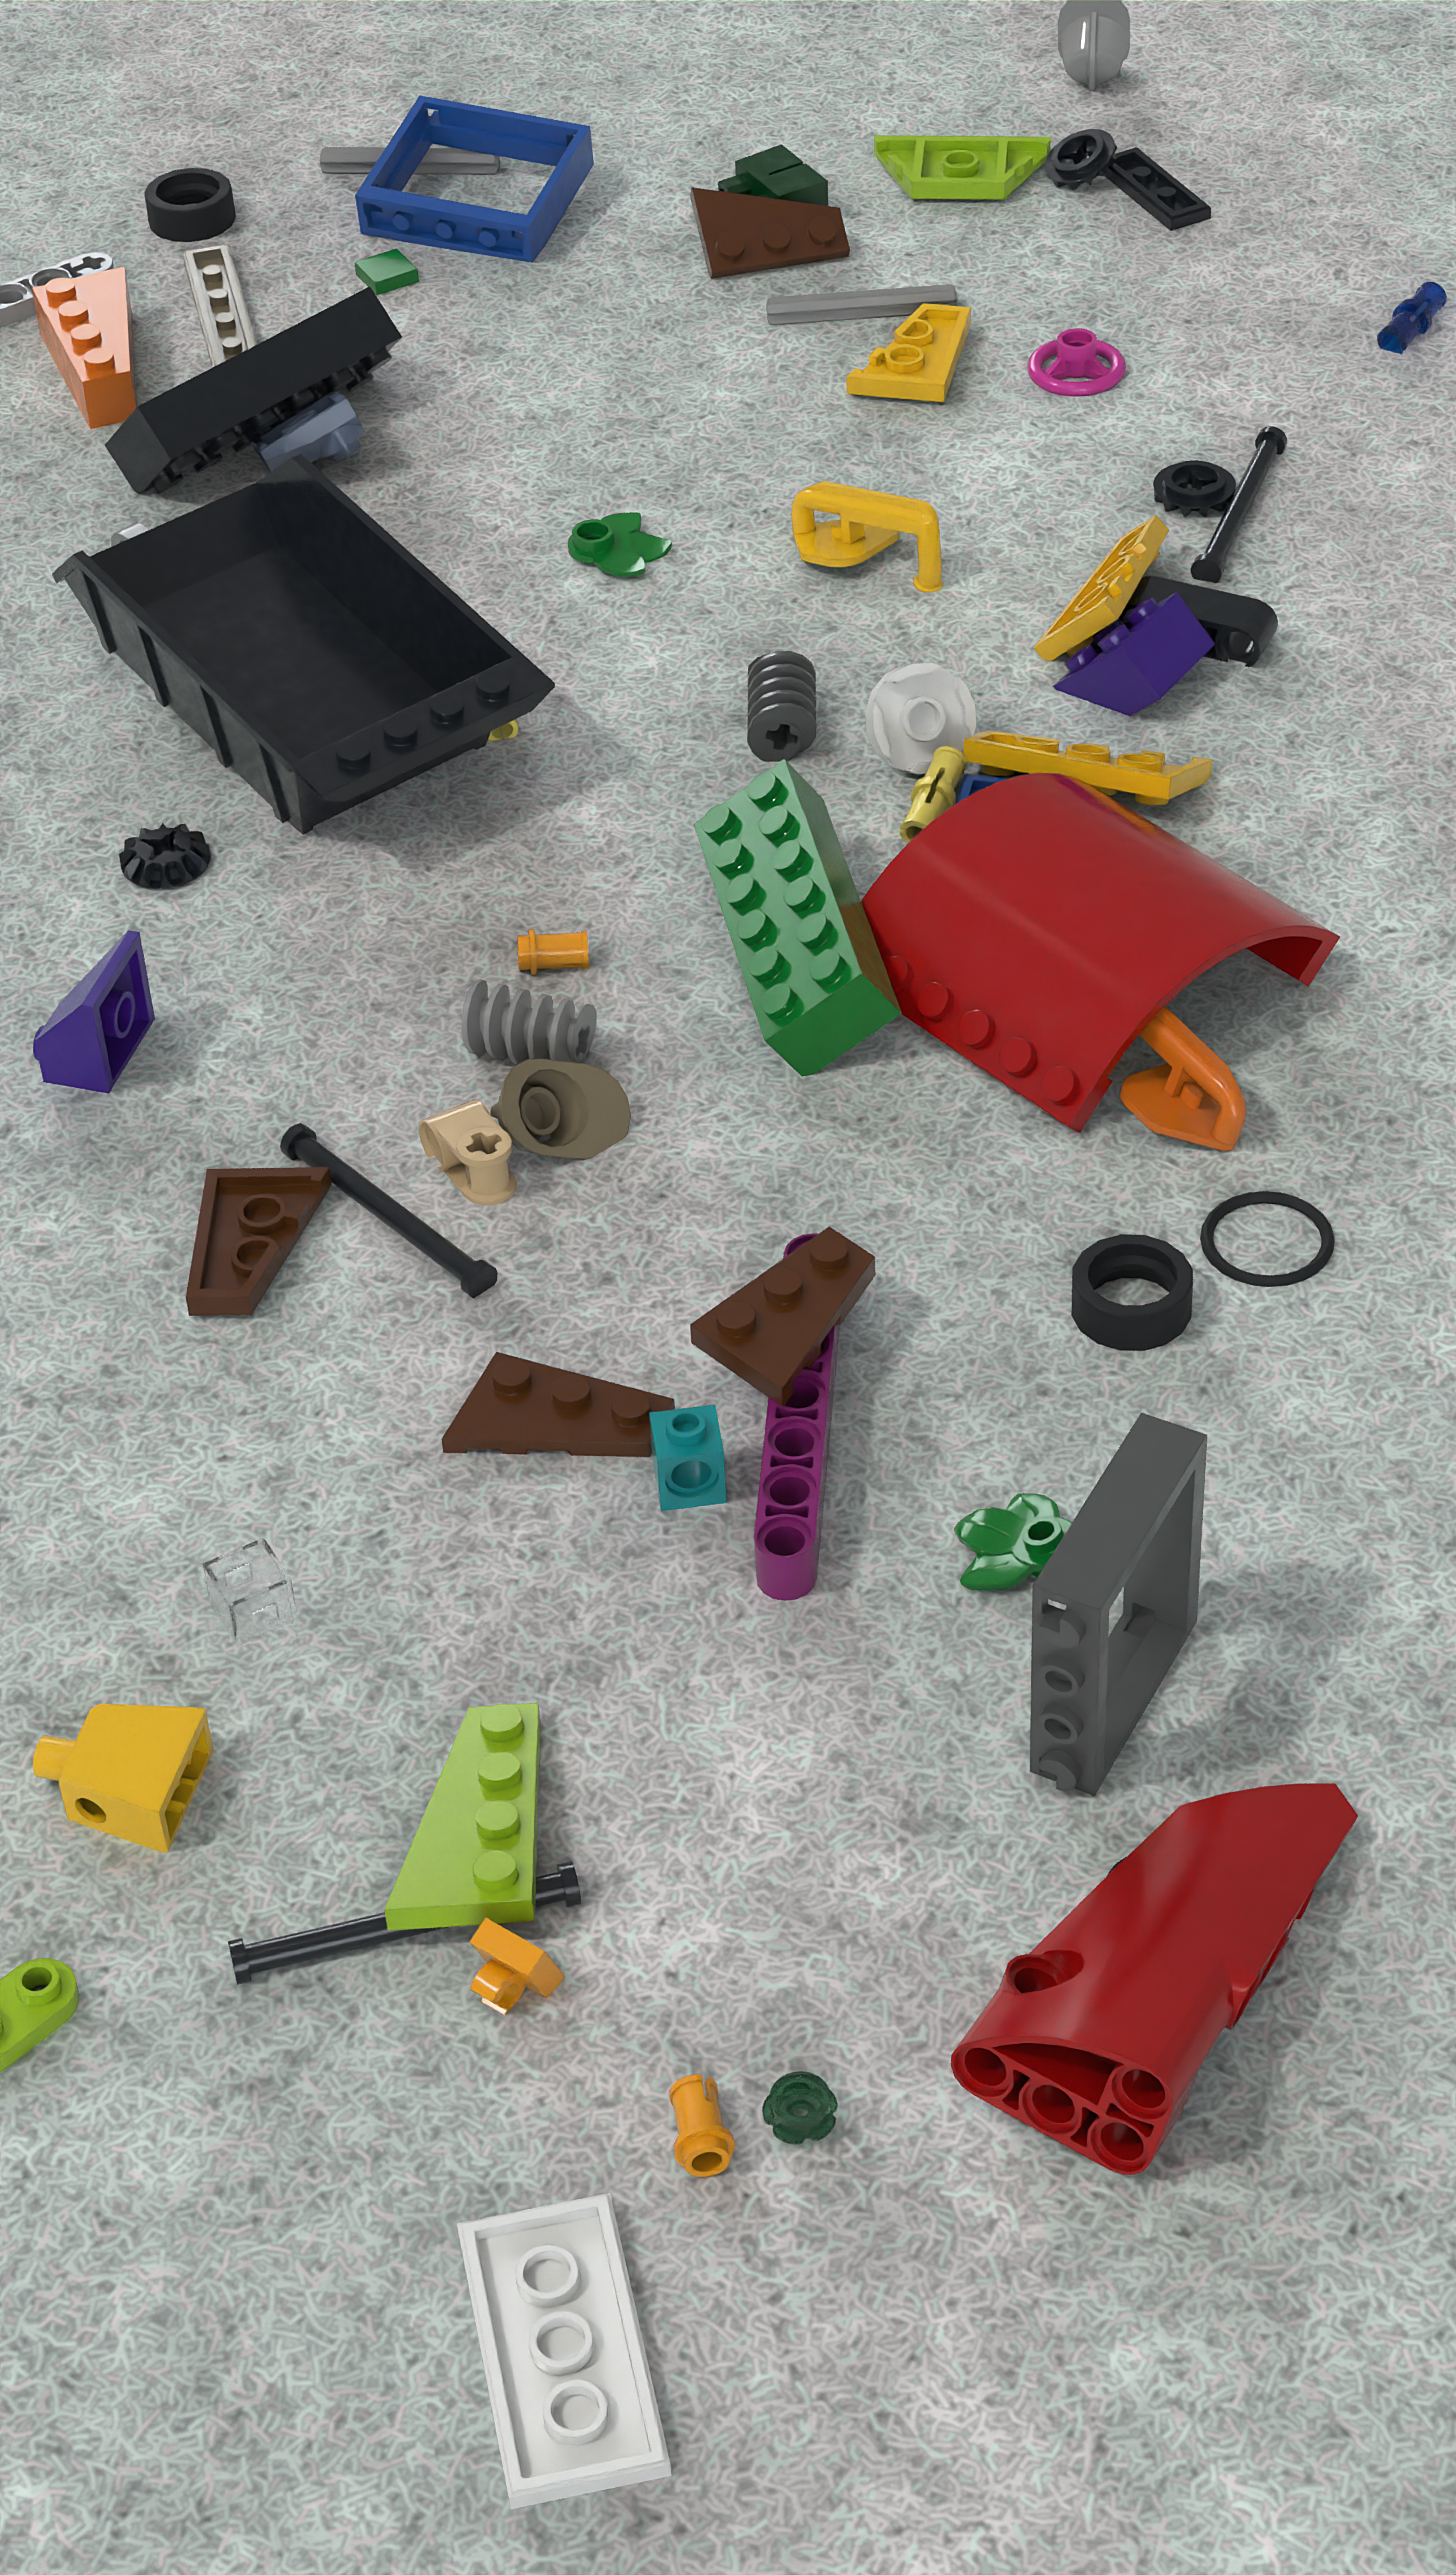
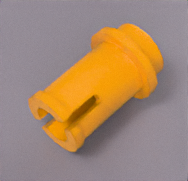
[517,929,589,975]
[669,2074,735,2177]

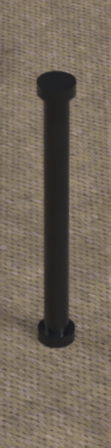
[1191,426,1287,583]
[280,1123,498,1298]
[228,1861,581,1985]

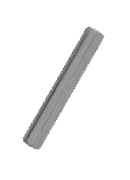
[320,147,500,175]
[766,284,957,325]

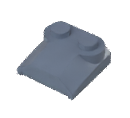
[250,390,365,472]

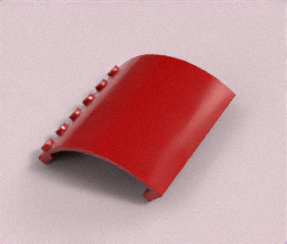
[861,773,1340,1133]

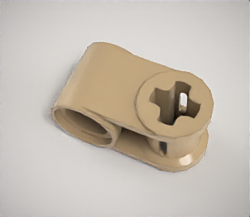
[419,1099,517,1205]

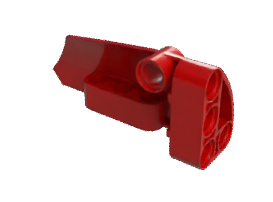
[951,1783,1358,2175]

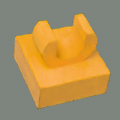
[469,1917,565,2015]

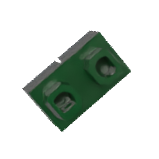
[718,144,828,206]

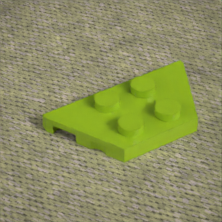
[874,135,1051,200]

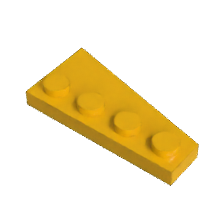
[1033,515,1169,661]
[963,730,1213,805]

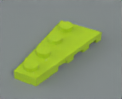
[384,1702,541,1931]

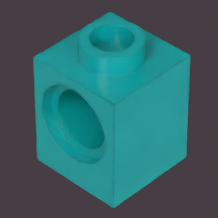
[649,1404,727,1511]

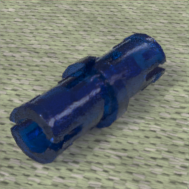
[1377,281,1447,354]

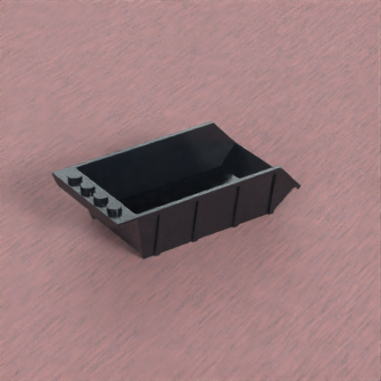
[52,454,555,835]

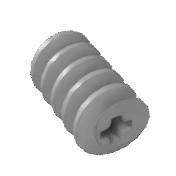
[462,979,597,1064]

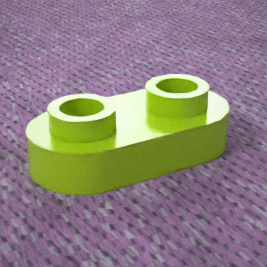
[0,1958,79,2072]

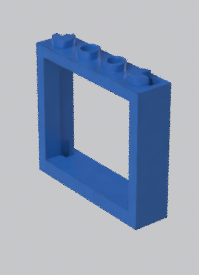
[355,95,594,263]

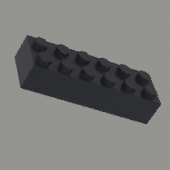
[105,286,402,494]

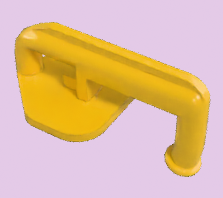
[791,481,943,592]

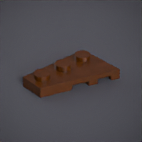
[690,187,850,279]

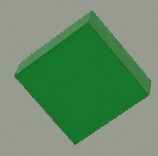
[354,248,419,295]

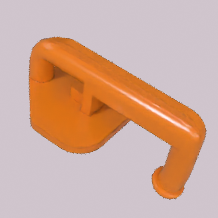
[1120,1006,1247,1151]

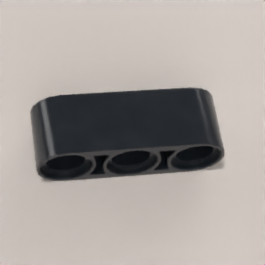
[1119,576,1278,667]

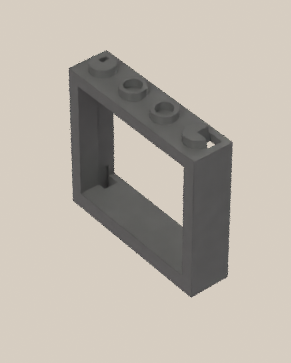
[1030,1413,1207,1796]

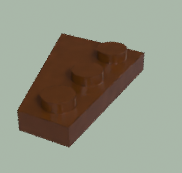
[186,1167,332,1316]
[690,1226,876,1407]
[442,1352,675,1457]

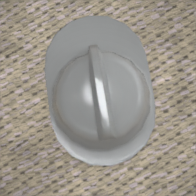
[1058,0,1130,91]

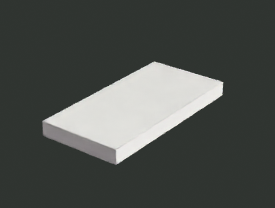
[457,2193,672,2509]

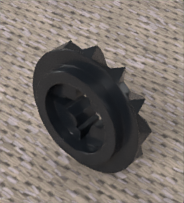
[1045,129,1117,190]
[1153,460,1236,517]
[119,823,211,889]

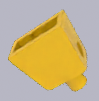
[33,1703,214,1853]

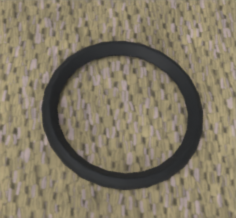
[1200,1191,1335,1287]

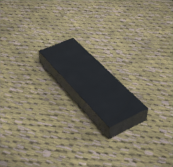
[1105,147,1211,231]

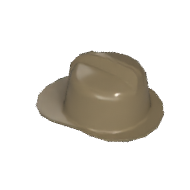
[490,1058,631,1160]

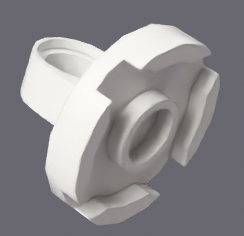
[865,663,976,774]

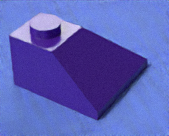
[33,930,155,1094]

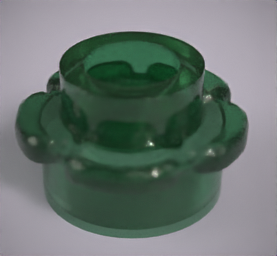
[762,2071,838,2145]

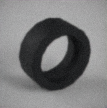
[144,168,236,242]
[1071,1234,1193,1351]

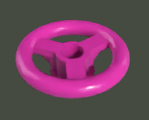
[1027,328,1126,397]

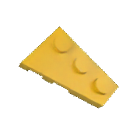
[846,303,971,402]

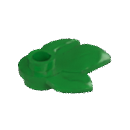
[567,512,672,577]
[954,1493,1072,1590]

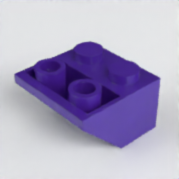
[1053,592,1215,716]

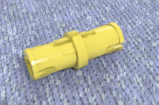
[899,746,967,842]

